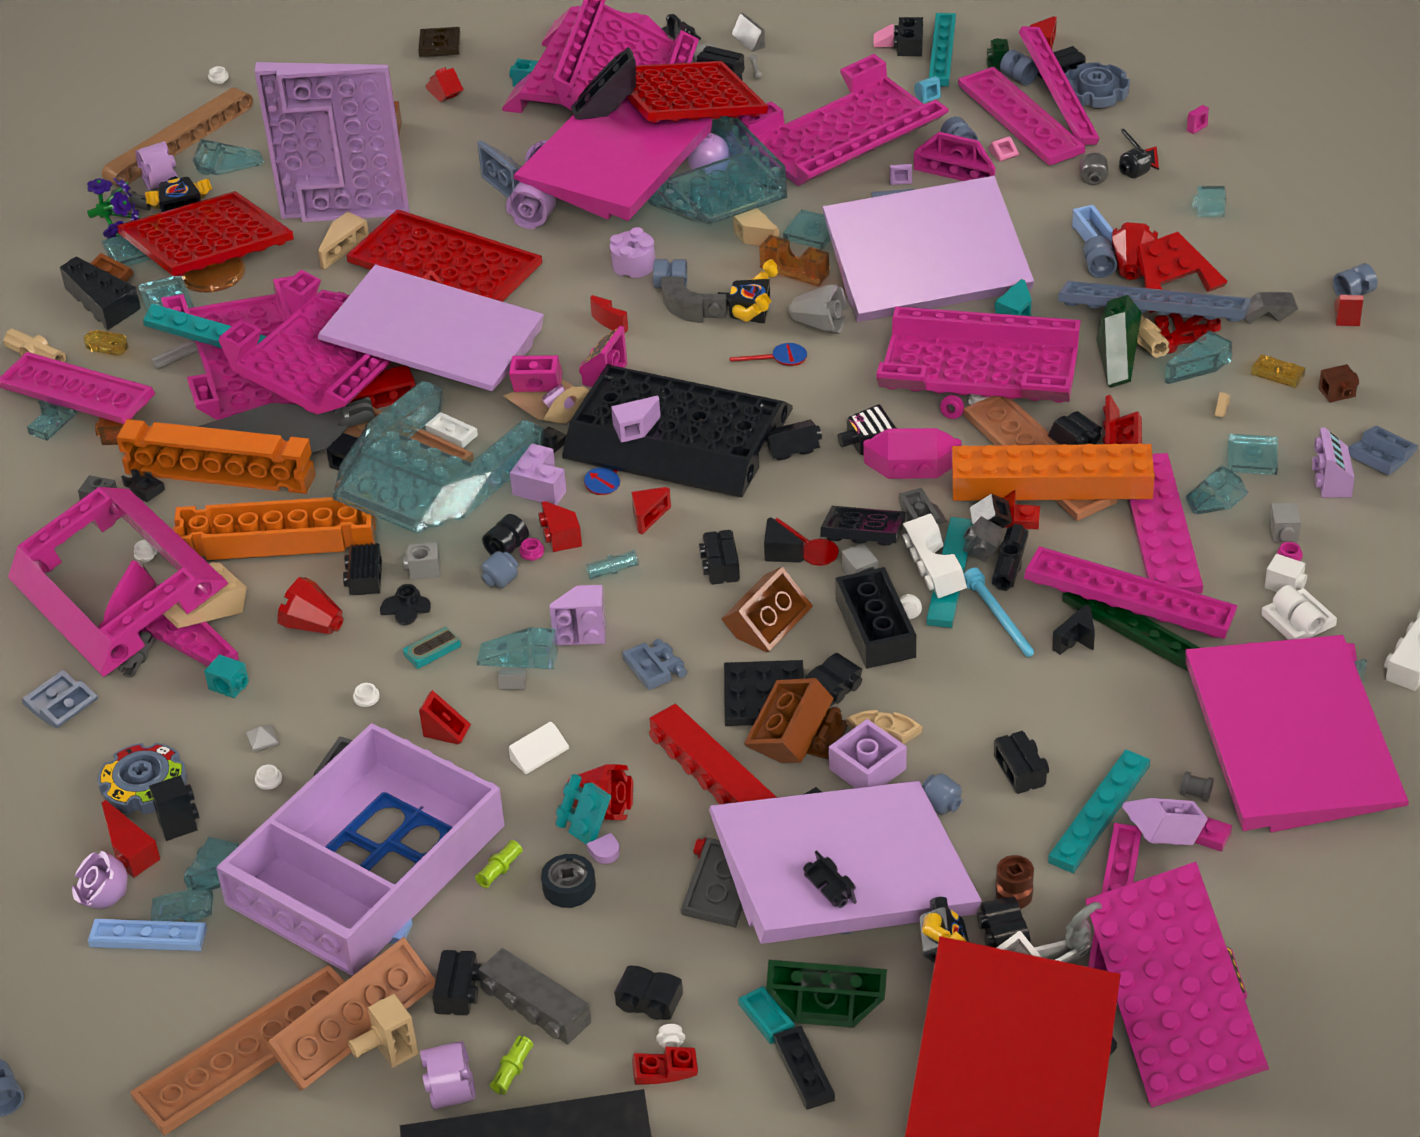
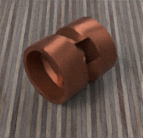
[996,855,1034,909]

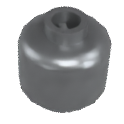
[1079,153,1108,185]

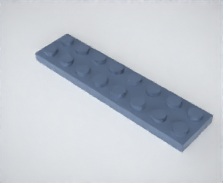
[1058,281,1251,322]

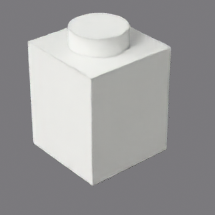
[1264,554,1307,592]

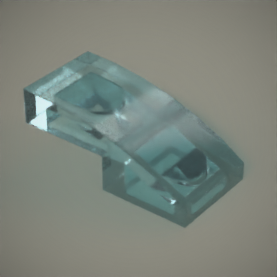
[151,890,213,922]

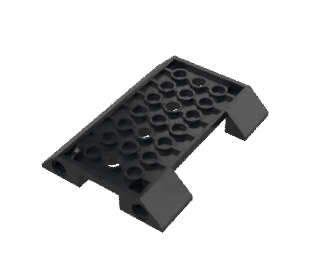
[562,364,793,498]

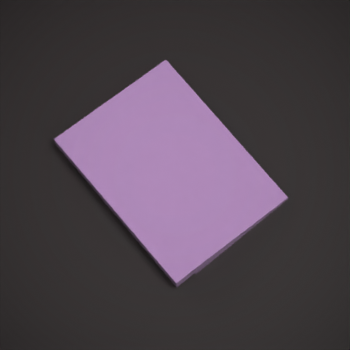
[255,62,410,222]
[822,176,1034,322]
[318,264,544,391]
[709,781,982,944]

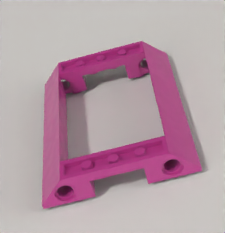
[8,487,228,677]

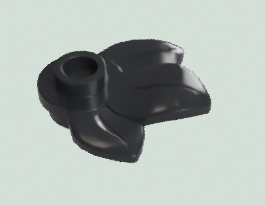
[380,584,431,626]

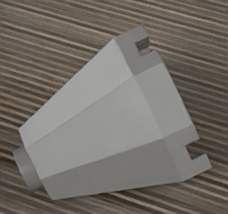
[789,285,847,333]

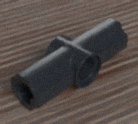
[992,524,1029,591]

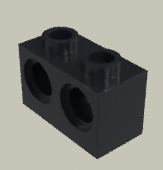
[894,17,923,56]

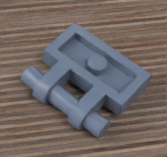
[623,639,687,690]

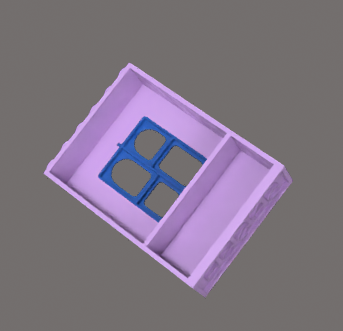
[216,723,505,976]

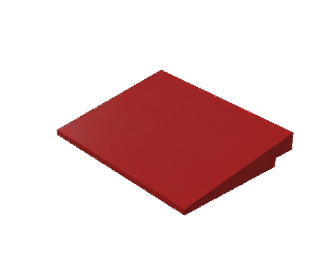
[905,936,1121,1137]

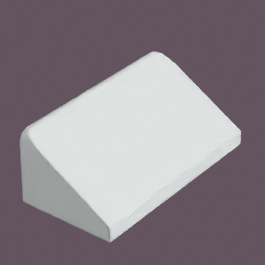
[509,722,569,774]

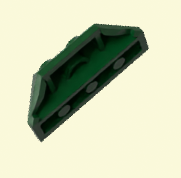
[766,960,887,1028]

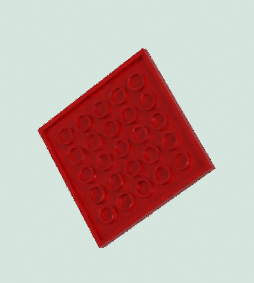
[626,61,768,123]
[117,191,294,276]

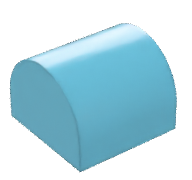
[914,76,941,103]

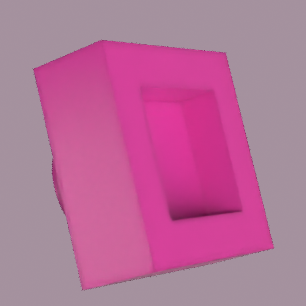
[1187,105,1209,134]
[1195,817,1232,852]

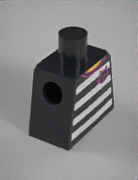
[837,404,897,455]

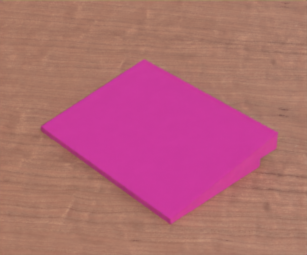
[514,98,713,221]
[1186,635,1409,833]

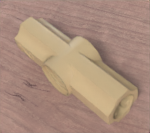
[1137,314,1169,358]
[3,328,66,362]

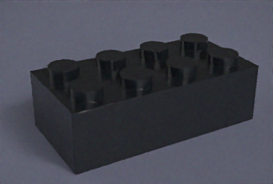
[835,567,917,669]

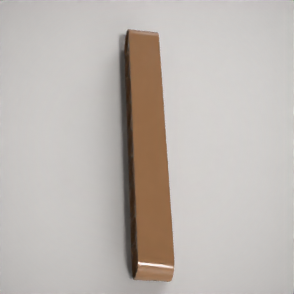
[102,87,253,187]

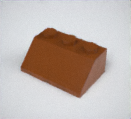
[721,566,813,652]
[744,678,834,763]

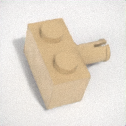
[348,994,418,1068]

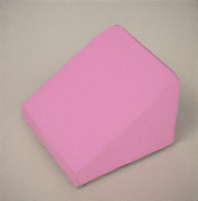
[874,24,894,47]
[988,136,1019,162]

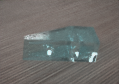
[193,139,264,175]
[1165,331,1233,384]
[477,627,558,669]

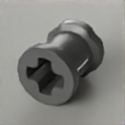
[1180,771,1214,802]

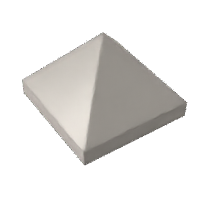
[246,724,279,752]

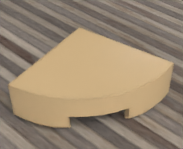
[1215,392,1231,417]

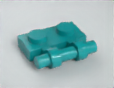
[555,774,611,845]

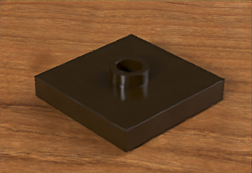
[418,27,461,57]

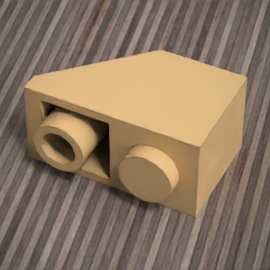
[733,207,779,248]

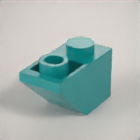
[994,279,1032,316]

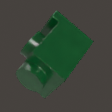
[986,38,1009,72]

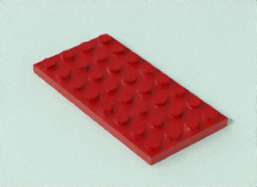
[346,209,543,302]

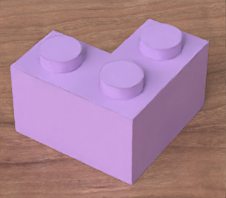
[510,443,567,505]

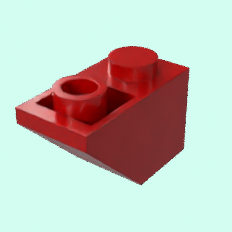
[425,67,464,102]
[538,501,582,552]

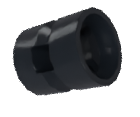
[482,514,529,555]

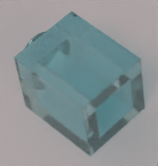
[1193,186,1226,217]

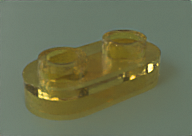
[84,330,128,355]

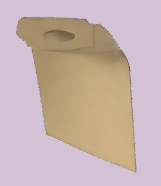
[503,379,590,424]

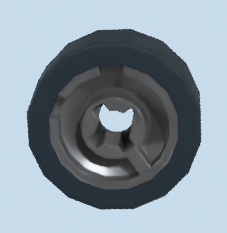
[541,854,596,908]

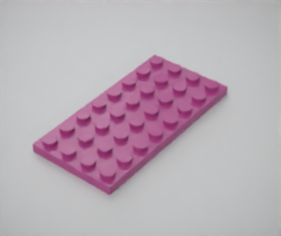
[1085,862,1269,1108]

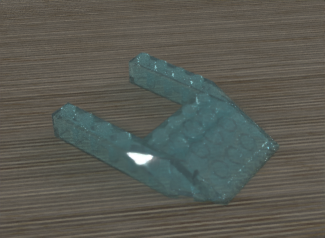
[648,116,787,224]
[333,381,543,533]

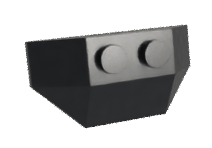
[571,47,636,120]

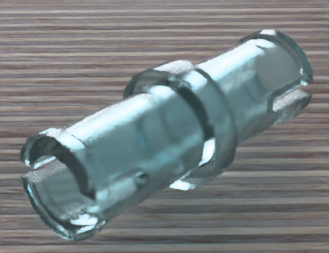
[586,550,639,580]

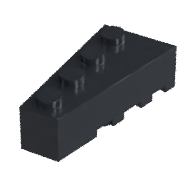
[60,256,141,331]

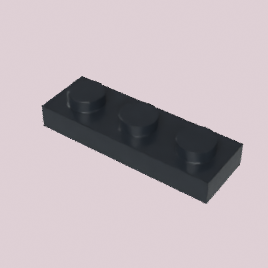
[773,1026,835,1110]

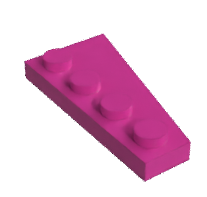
[141,614,239,666]

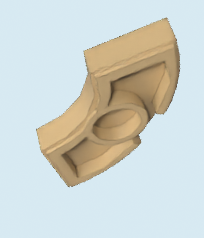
[846,710,923,744]

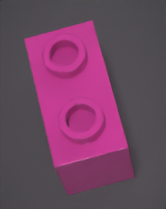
[509,355,563,392]

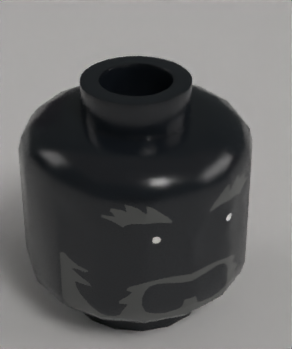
[1119,147,1152,179]

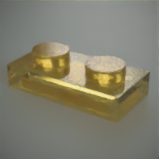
[1251,354,1306,388]

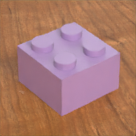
[829,719,907,788]

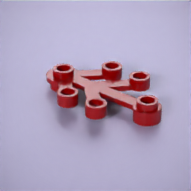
[1155,313,1221,354]

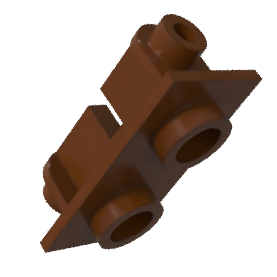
[806,707,848,760]

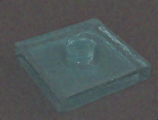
[783,209,831,249]
[102,235,152,266]
[1227,434,1278,475]

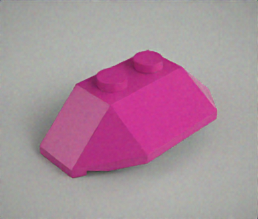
[914,132,996,181]
[864,428,961,479]
[98,561,156,635]

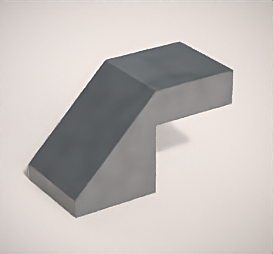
[1245,292,1298,324]

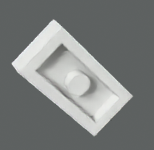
[425,412,478,448]

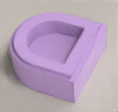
[587,833,620,864]

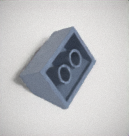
[477,140,522,198]

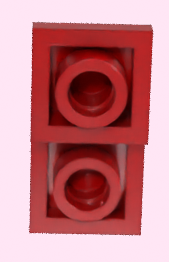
[590,295,628,333]
[632,1047,698,1085]

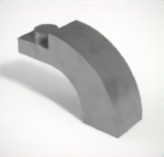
[661,276,727,323]

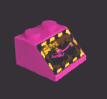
[579,326,627,387]

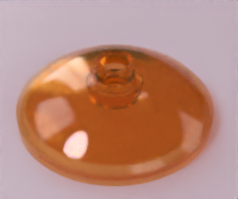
[179,257,246,293]

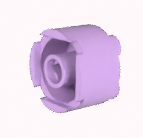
[135,141,177,190]
[506,182,556,229]
[610,227,656,278]
[420,1041,476,1110]

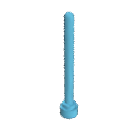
[964,568,1034,657]

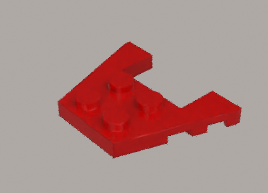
[1137,232,1227,313]

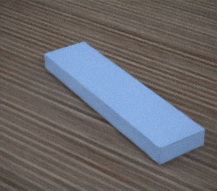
[88,919,207,951]

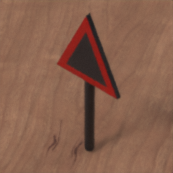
[1121,129,1159,170]

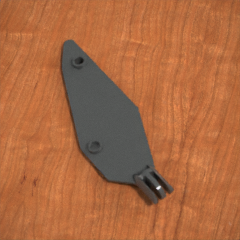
[197,397,375,454]

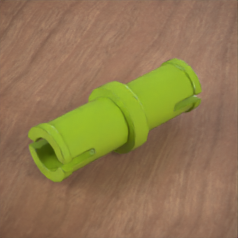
[475,840,523,888]
[489,1035,534,1095]

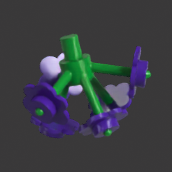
[87,178,140,240]

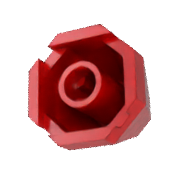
[1112,222,1158,280]
[277,577,344,634]
[563,764,633,820]

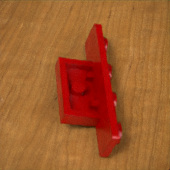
[1103,395,1142,444]

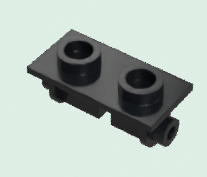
[661,14,701,40]
[803,850,857,908]

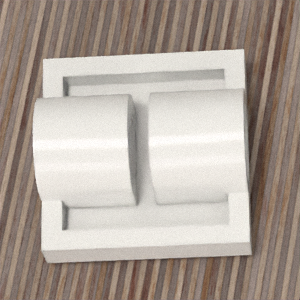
[1261,585,1337,640]

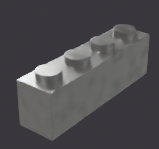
[478,948,591,1045]

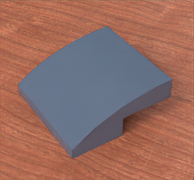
[1348,425,1418,475]
[22,670,98,728]

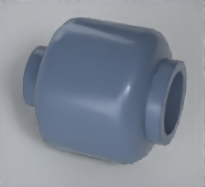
[481,551,519,589]
[922,773,963,815]

